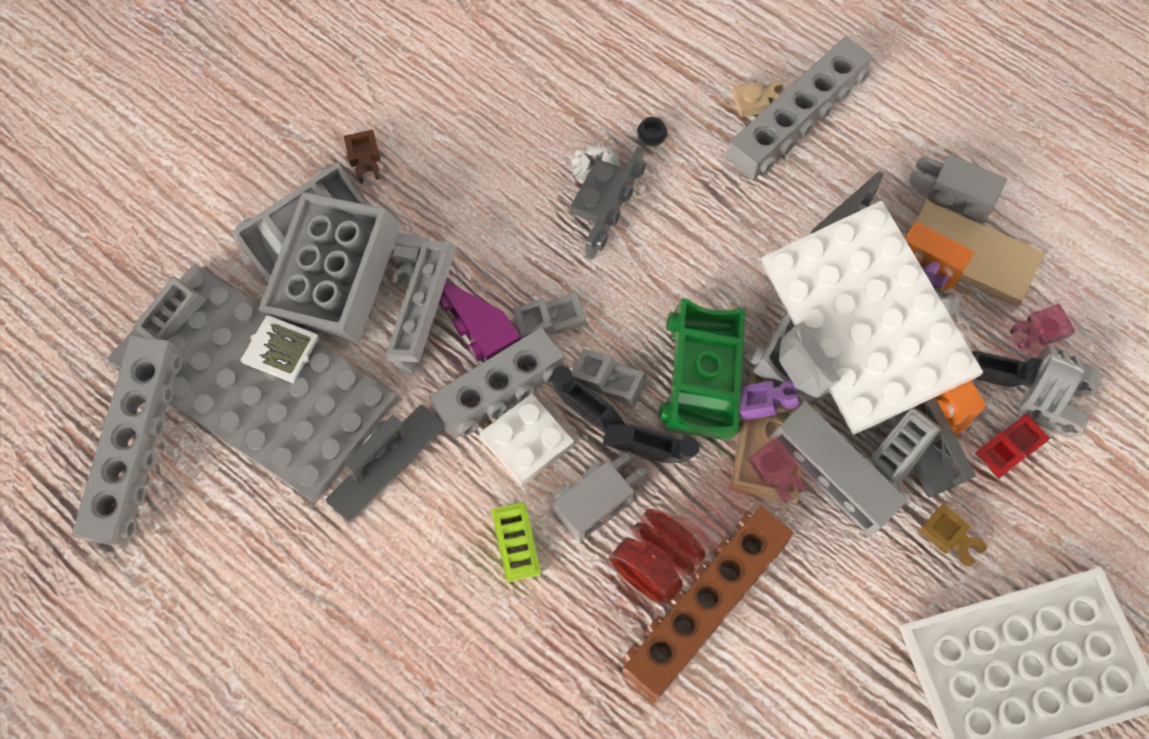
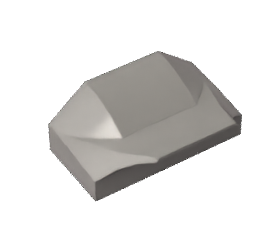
[779,321,841,398]

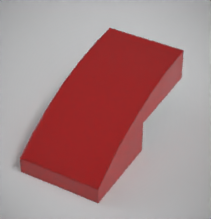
[975,413,1050,479]

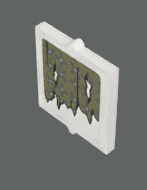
[241,315,319,383]

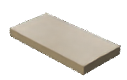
[916,200,1044,306]
[729,364,814,504]

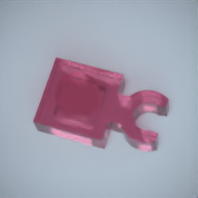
[1010,303,1076,349]
[746,437,807,503]

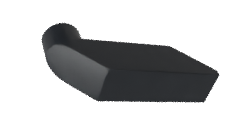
[971,351,1042,387]
[552,366,626,434]
[602,425,699,463]

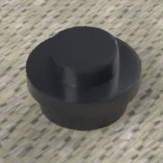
[637,117,667,146]

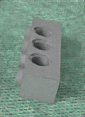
[429,327,564,440]

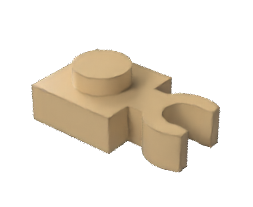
[732,81,783,118]

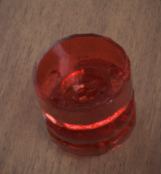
[609,508,705,605]

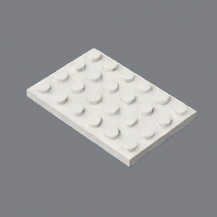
[761,200,983,435]
[899,567,1149,739]

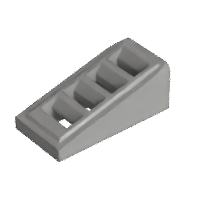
[132,276,206,341]
[870,407,942,484]

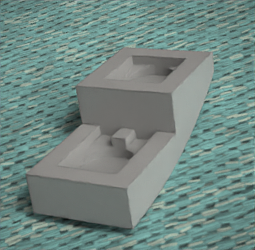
[513,292,588,339]
[572,349,647,406]

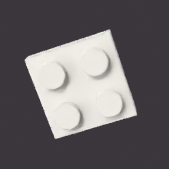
[479,393,574,487]

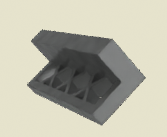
[888,397,976,498]

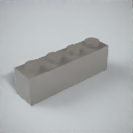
[769,401,907,536]

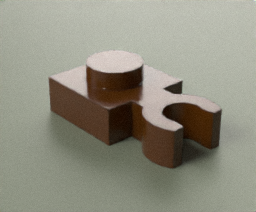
[343,129,381,184]

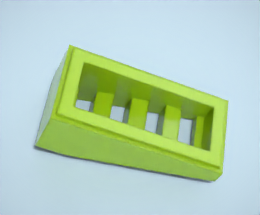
[491,502,541,583]

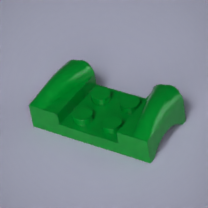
[658,298,746,440]

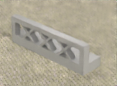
[385,241,456,374]

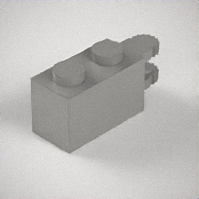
[909,154,1007,223]
[553,451,649,544]

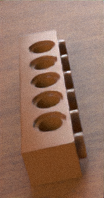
[622,505,794,703]

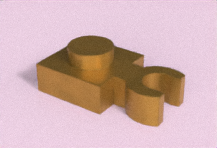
[918,503,987,567]

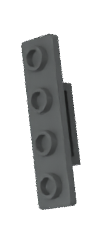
[570,146,647,259]
[326,405,445,522]

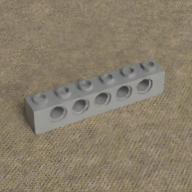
[726,36,873,180]
[71,335,182,548]

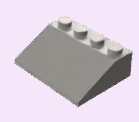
[258,192,401,343]

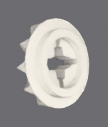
[571,143,620,184]

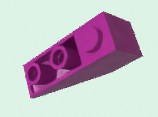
[439,281,521,362]

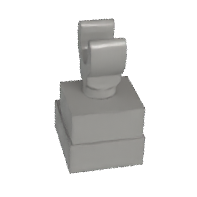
[393,233,430,288]

